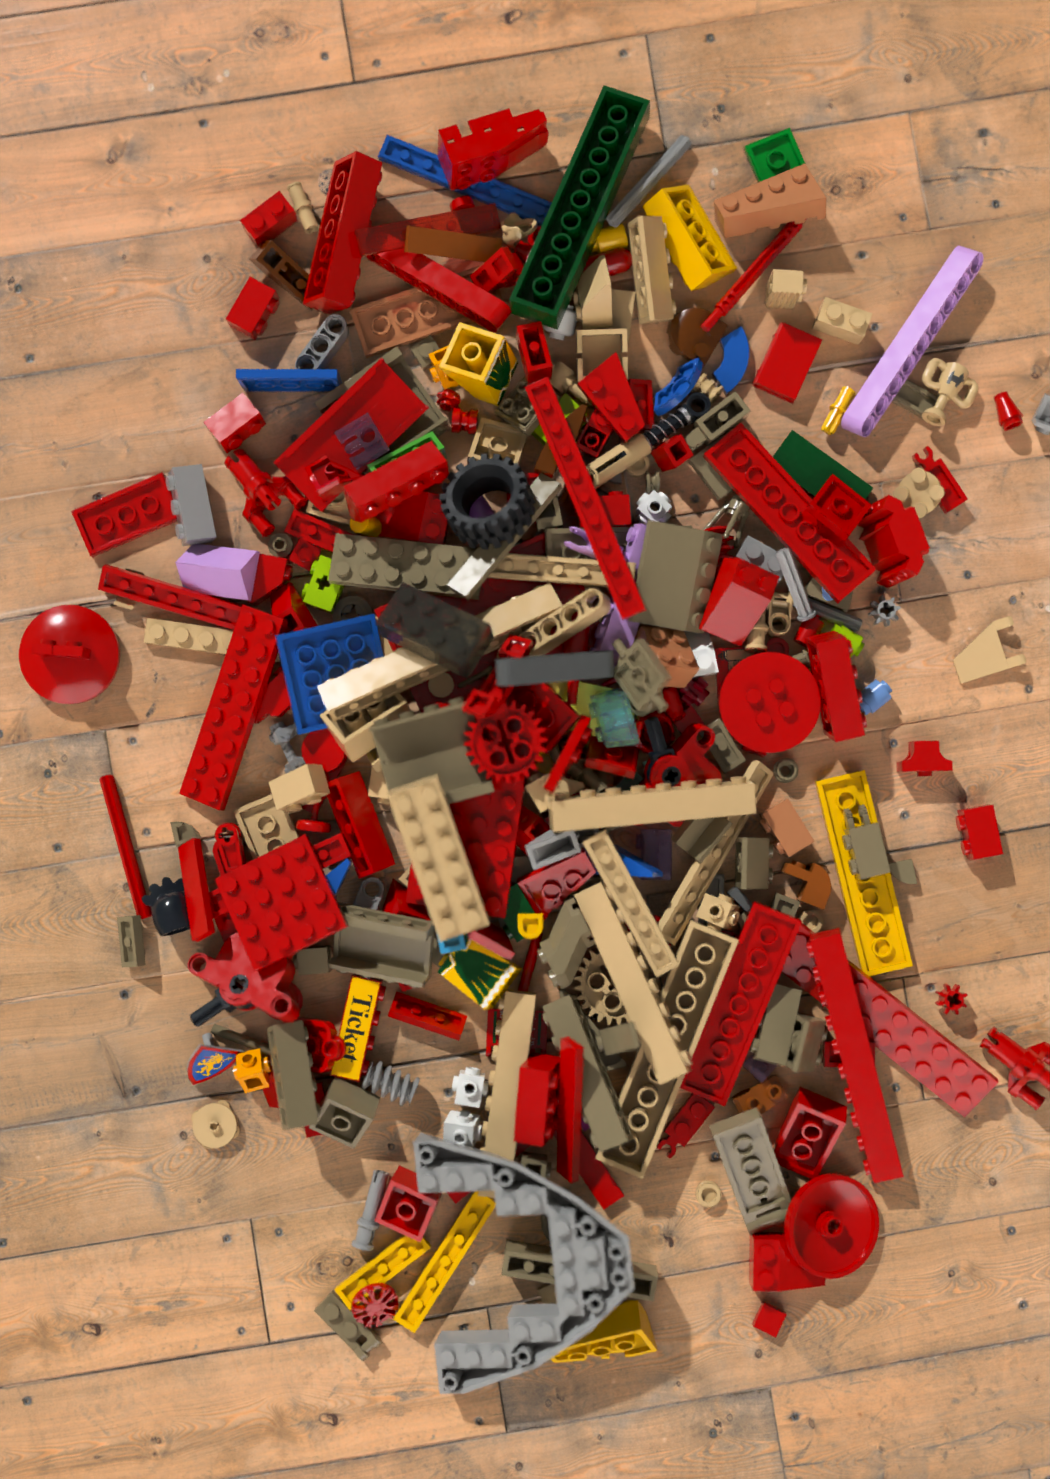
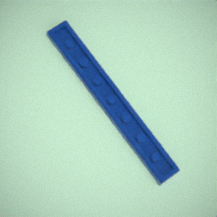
[378,134,552,226]

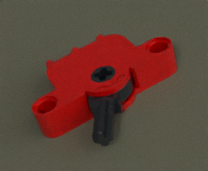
[634,717,722,827]
[188,933,300,1027]

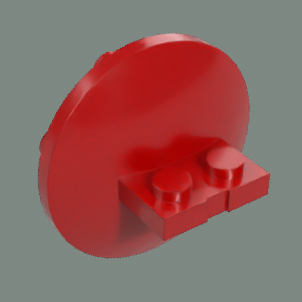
[19,605,120,704]

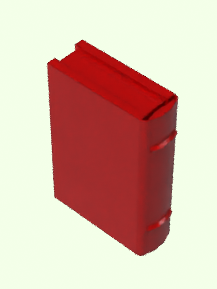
[752,322,822,404]

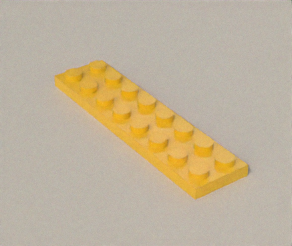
[815,770,913,976]

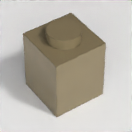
[293,945,332,975]

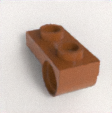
[732,1075,788,1115]

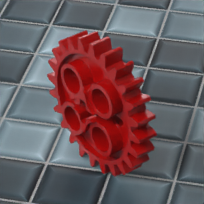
[464,700,548,784]

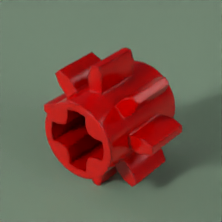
[935,983,968,1015]

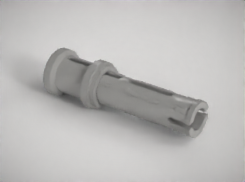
[351,1170,389,1251]

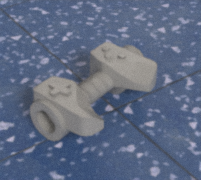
[269,721,306,773]

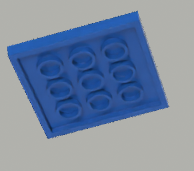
[275,614,384,735]

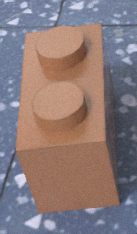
[759,798,815,857]

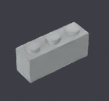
[166,464,217,546]

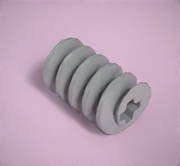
[362,1061,420,1106]

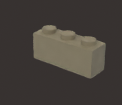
[750,984,802,1067]

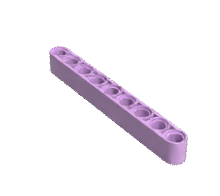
[841,246,984,437]

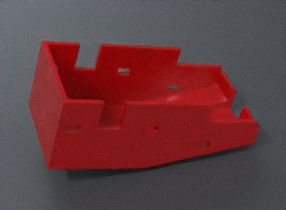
[438,108,549,191]

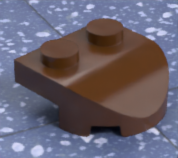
[667,308,728,368]

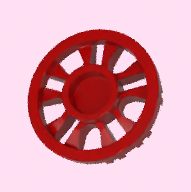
[351,1283,399,1328]

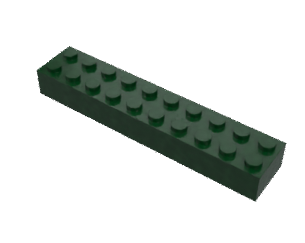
[509,85,650,330]

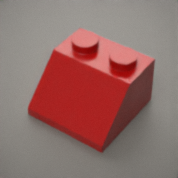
[375,1165,443,1243]

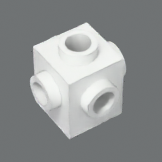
[635,490,672,525]
[452,1067,489,1108]
[443,1110,483,1148]

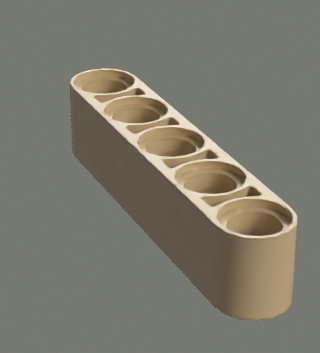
[497,589,611,659]

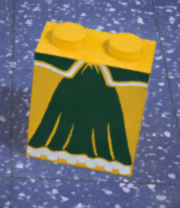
[439,322,518,406]
[437,933,522,1010]

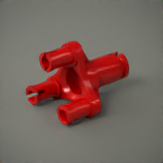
[224,449,308,537]
[979,1026,1050,1111]

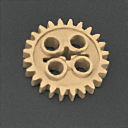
[574,950,655,1025]

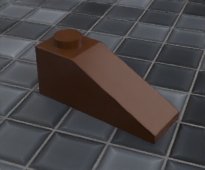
[249,240,313,310]

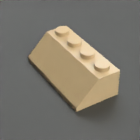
[627,216,676,325]

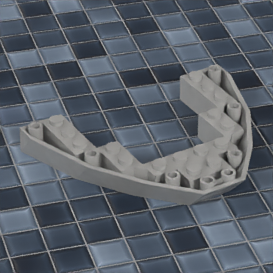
[413,1133,634,1394]

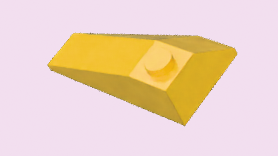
[551,1300,657,1363]

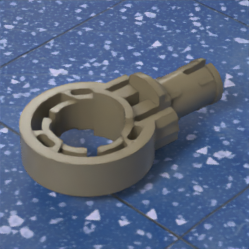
[549,734,608,793]

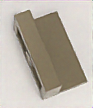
[671,817,733,863]

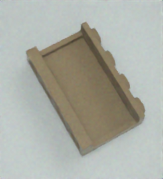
[328,903,435,988]

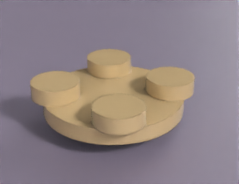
[893,468,945,518]
[191,1100,240,1149]

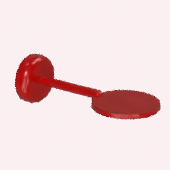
[296,728,345,833]

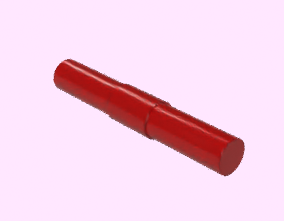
[518,933,543,992]

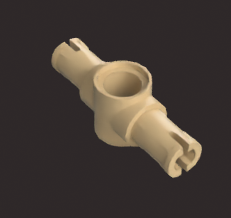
[550,362,589,404]

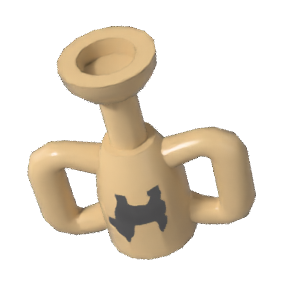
[922,358,978,426]

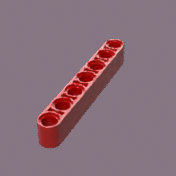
[364,228,511,333]

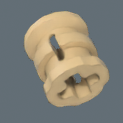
[691,373,724,405]

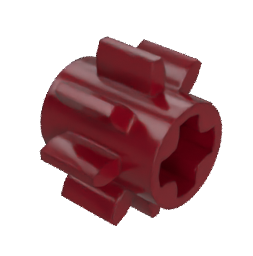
[679,677,710,707]

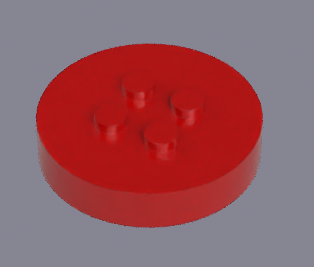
[718,652,821,753]

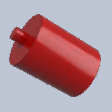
[793,615,825,648]

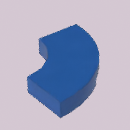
[713,326,749,395]
[654,358,703,417]

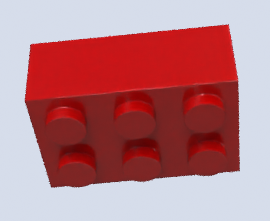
[513,1052,560,1147]

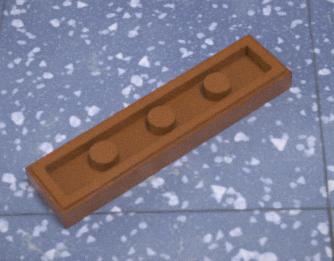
[404,226,503,263]

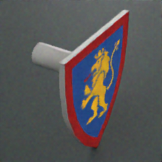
[187,1033,244,1085]

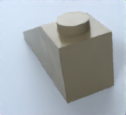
[595,1022,640,1056]

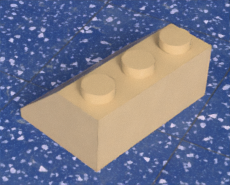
[320,693,411,763]

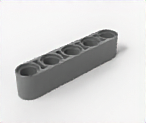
[495,650,615,686]

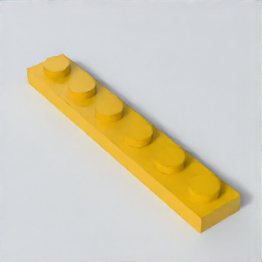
[393,1191,496,1333]

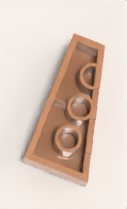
[714,164,826,238]

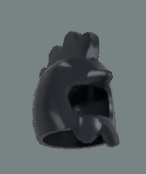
[142,877,190,937]

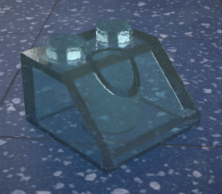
[588,688,640,748]

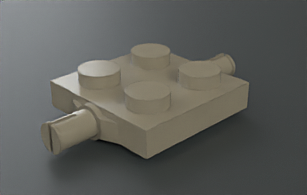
[612,638,672,713]

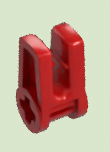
[215,823,246,871]

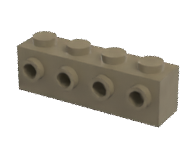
[267,1020,321,1131]

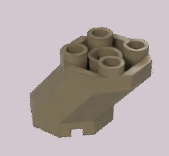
[537,897,596,989]

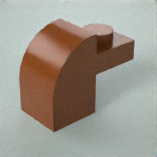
[781,860,831,910]

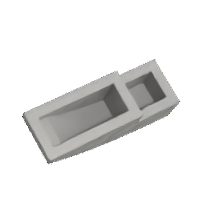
[525,828,599,870]

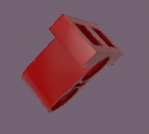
[470,247,524,294]

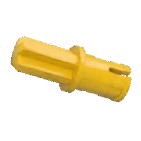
[821,386,856,435]

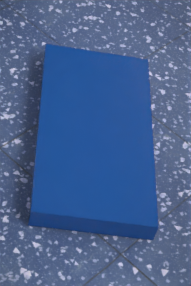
[236,369,343,392]

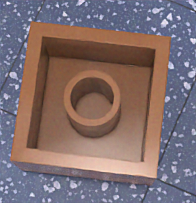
[633,626,699,688]

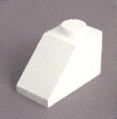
[684,631,719,679]

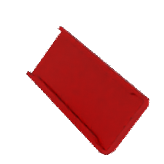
[273,358,429,512]

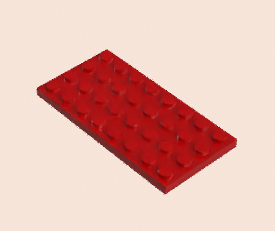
[405,702,535,918]

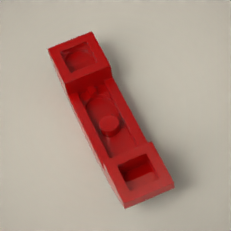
[462,634,533,719]

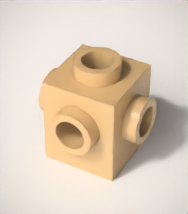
[696,893,740,932]

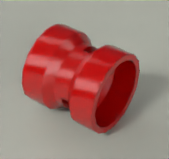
[451,408,478,435]

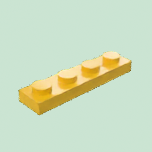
[334,1235,431,1310]

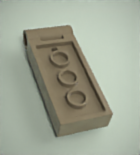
[709,1107,791,1235]

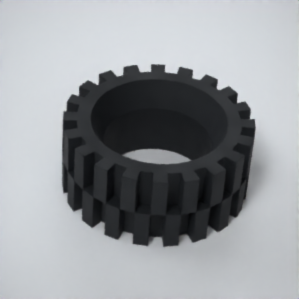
[440,454,536,549]

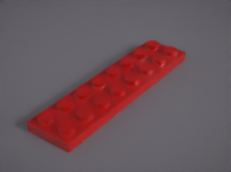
[703,423,877,604]
[179,604,289,811]
[680,901,802,1106]

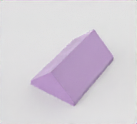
[175,544,260,601]

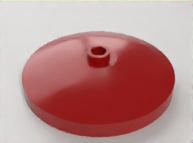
[784,1173,879,1279]

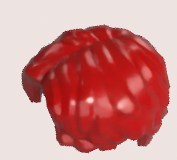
[631,710,675,754]

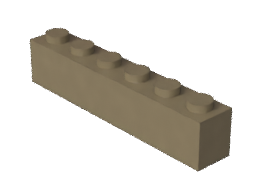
[542,994,634,1153]
[501,1240,658,1302]

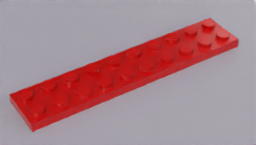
[781,923,999,1118]

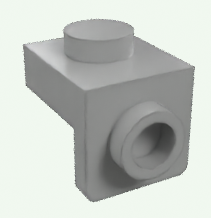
[1031,393,1050,435]

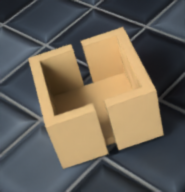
[576,329,628,382]

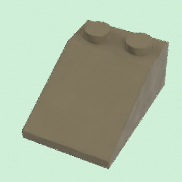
[786,1012,828,1072]

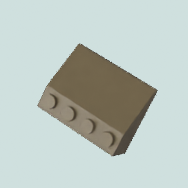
[628,520,723,634]

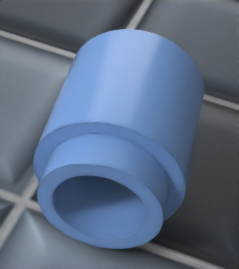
[859,679,892,715]

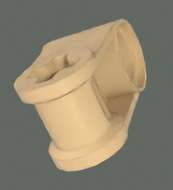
[765,590,793,638]

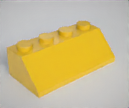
[642,185,738,291]

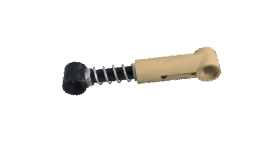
[586,393,711,489]

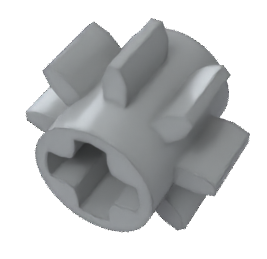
[868,595,901,627]

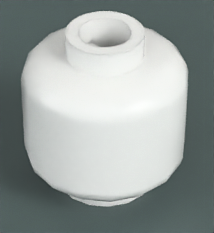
[543,305,577,341]

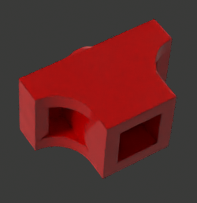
[897,741,953,777]

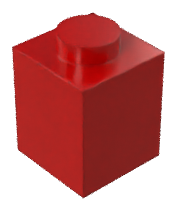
[651,434,694,472]

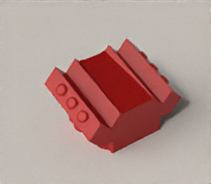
[858,495,930,588]

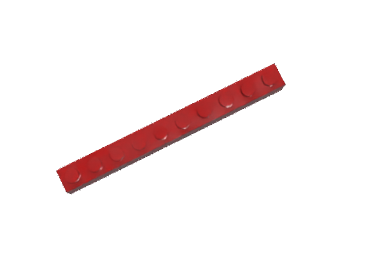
[806,928,904,1183]

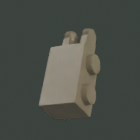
[685,391,751,452]
[842,805,890,879]

